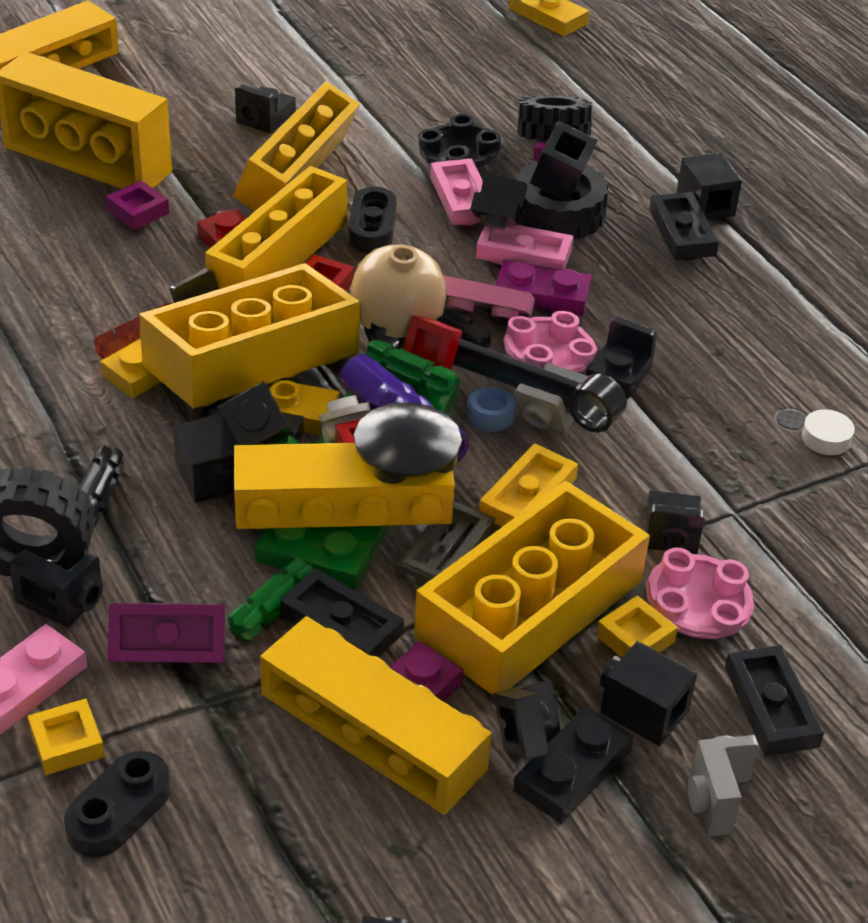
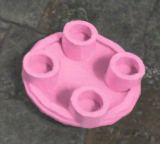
[503,311,597,373]
[646,548,754,640]

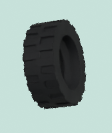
[514,161,609,239]
[0,467,95,577]

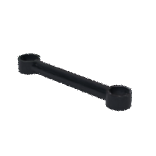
[364,323,627,433]

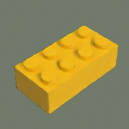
[0,52,172,189]
[139,263,360,409]
[414,480,650,695]

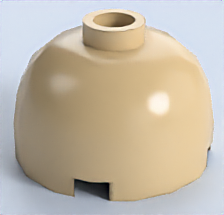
[350,244,446,338]

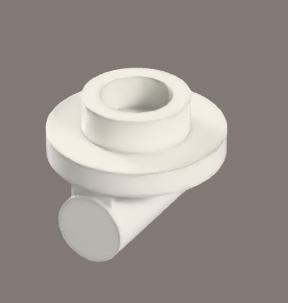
[319,395,371,443]

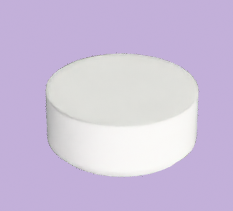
[802,409,854,455]

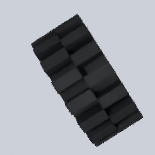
[517,94,593,142]

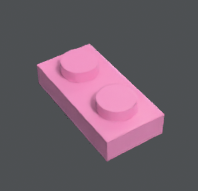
[430,158,483,226]
[476,223,573,270]
[443,275,535,321]
[0,624,88,735]

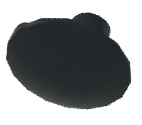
[418,113,501,168]
[354,402,462,484]

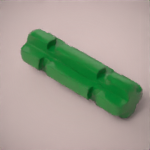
[365,340,457,396]
[227,558,314,642]

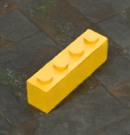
[0,0,119,69]
[232,81,361,212]
[205,166,347,289]
[234,443,455,529]
[260,616,492,815]

